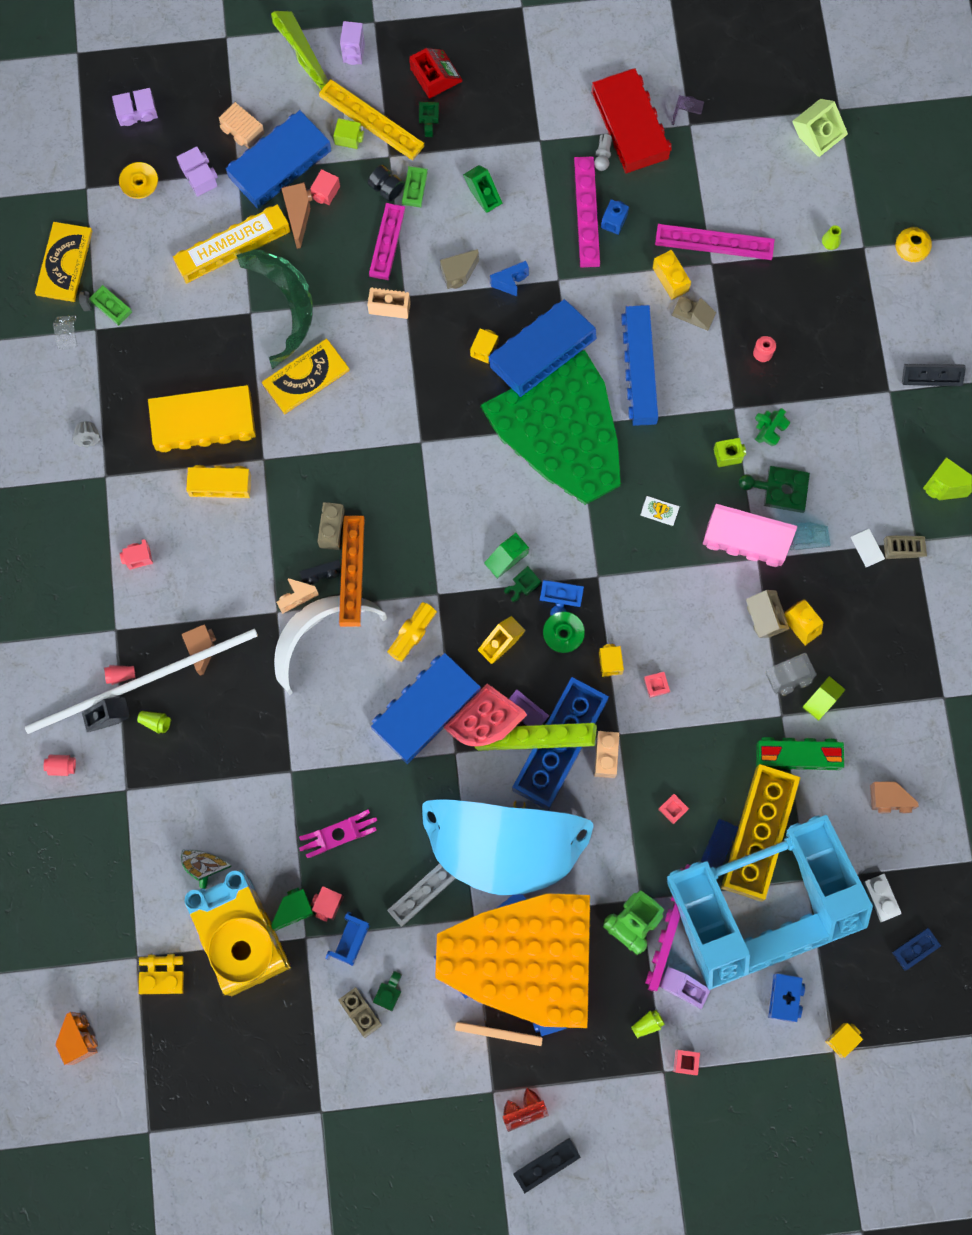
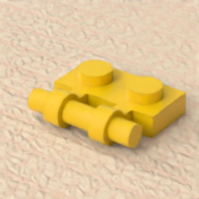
[138,954,184,994]

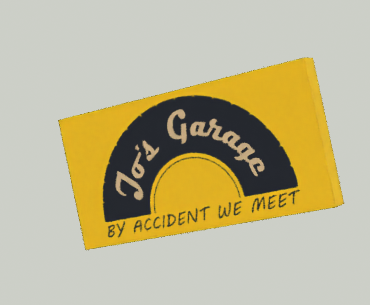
[35,222,93,302]
[261,338,350,415]

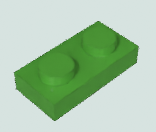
[402,166,428,208]
[89,285,132,326]

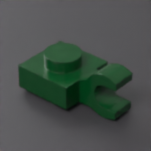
[419,102,439,137]
[373,971,402,1012]

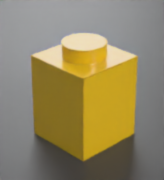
[470,329,498,364]
[599,644,624,677]
[825,1023,863,1058]

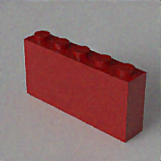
[591,68,672,174]

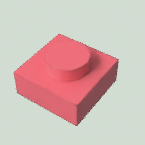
[644,672,670,698]
[658,794,689,824]

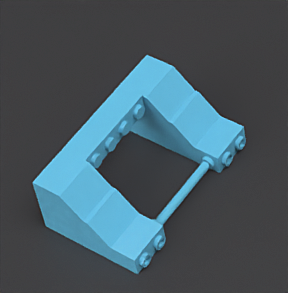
[667,815,873,990]

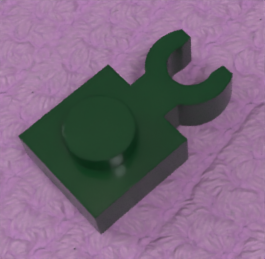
[504,566,542,602]

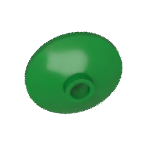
[543,612,585,653]

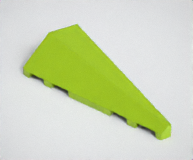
[271,11,329,90]

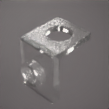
[53,315,77,349]

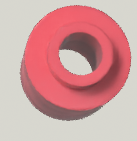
[753,336,776,362]
[44,754,76,776]

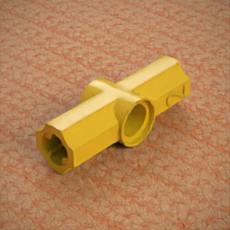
[387,602,437,662]

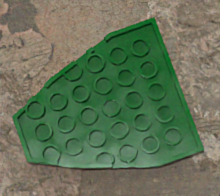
[481,350,621,505]

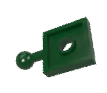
[739,466,810,513]

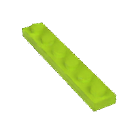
[475,723,597,751]

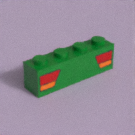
[756,737,844,771]

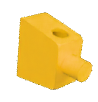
[784,600,823,646]

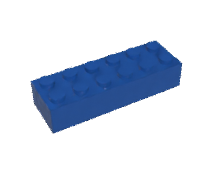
[512,677,609,811]

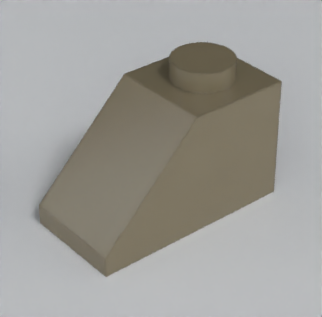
[440,249,479,289]

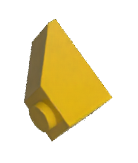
[478,616,526,664]

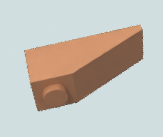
[281,183,313,249]

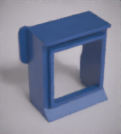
[325,911,369,966]

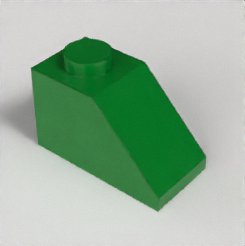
[463,165,503,213]
[484,532,529,579]
[271,888,315,931]

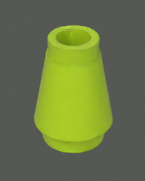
[822,225,841,250]
[137,711,171,734]
[631,1009,665,1038]

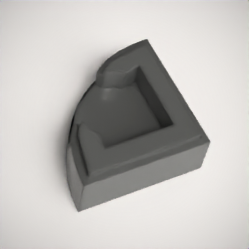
[79,291,91,311]

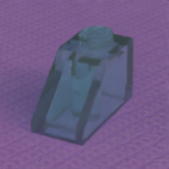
[789,522,831,551]

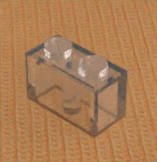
[765,653,816,695]

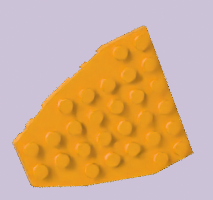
[435,894,590,1028]

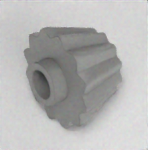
[72,421,101,448]

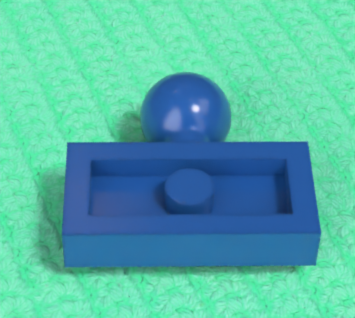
[540,579,584,616]

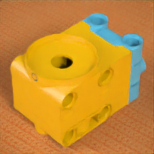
[184,870,291,997]

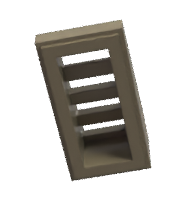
[883,536,927,559]

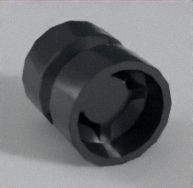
[368,165,405,202]

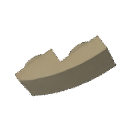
[338,987,382,1038]

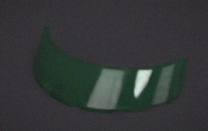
[237,249,313,369]

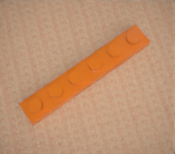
[339,516,365,627]

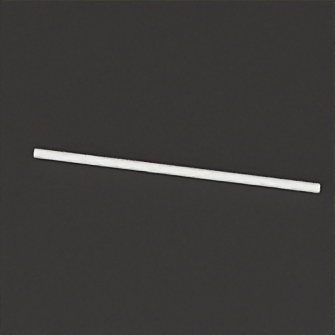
[25,629,258,734]

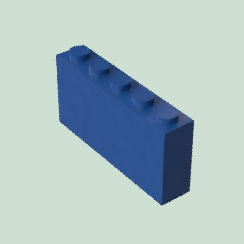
[226,110,332,209]
[488,299,597,397]
[371,653,481,764]

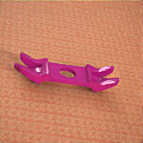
[299,809,377,858]

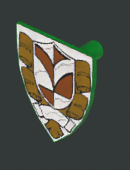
[181,850,231,889]

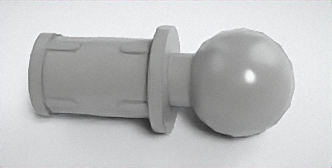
[594,134,612,171]

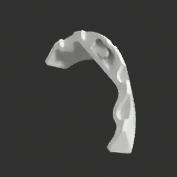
[274,596,387,695]

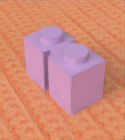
[340,21,365,65]
[112,88,158,126]
[177,147,218,197]

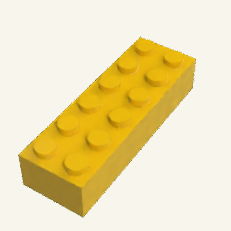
[721,764,800,902]

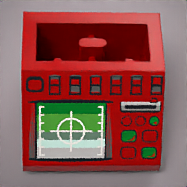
[409,48,462,99]

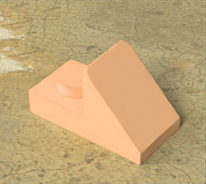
[276,579,319,614]

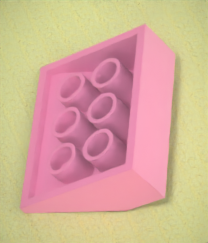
[703,504,797,567]

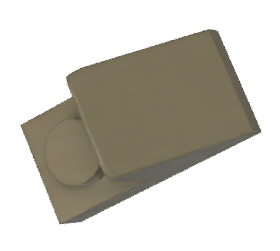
[672,296,716,331]

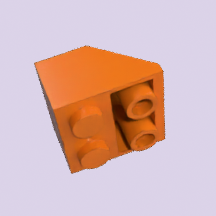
[55,1012,98,1065]

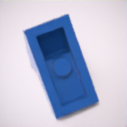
[490,261,529,296]

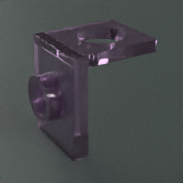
[671,95,704,125]

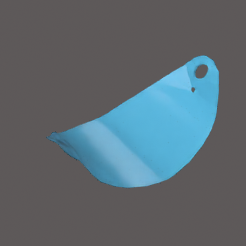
[422,800,593,895]

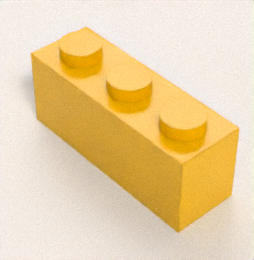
[186,465,251,498]

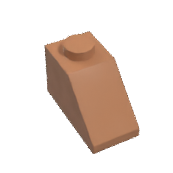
[182,624,216,675]

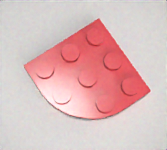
[444,684,527,746]

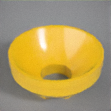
[895,227,932,262]

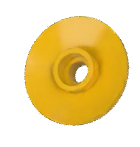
[119,162,158,199]

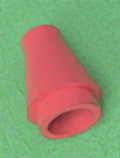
[104,665,135,685]

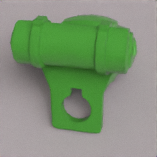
[603,890,664,955]

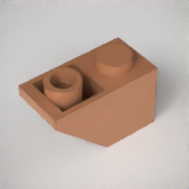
[870,782,919,814]

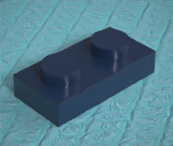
[892,928,941,970]

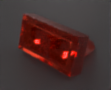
[502,1088,549,1132]

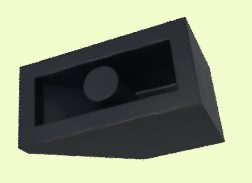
[82,697,130,732]

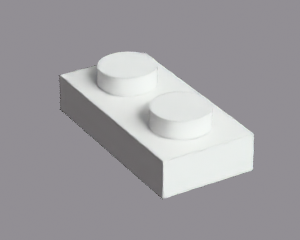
[863,874,902,922]

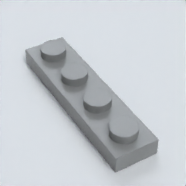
[387,864,456,927]

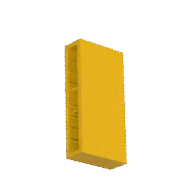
[148,385,256,452]

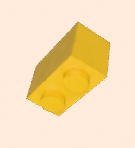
[653,250,691,300]

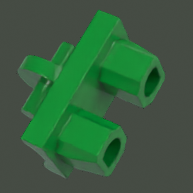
[755,408,791,446]

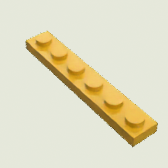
[319,79,424,161]

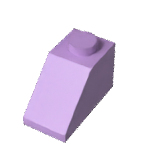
[659,967,710,1009]

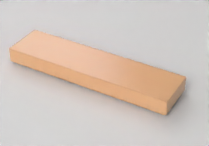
[455,1022,543,1046]

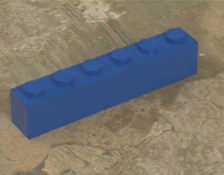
[621,305,658,426]

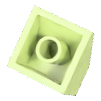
[792,99,848,157]

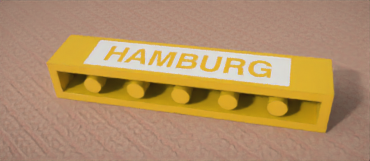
[173,204,290,284]

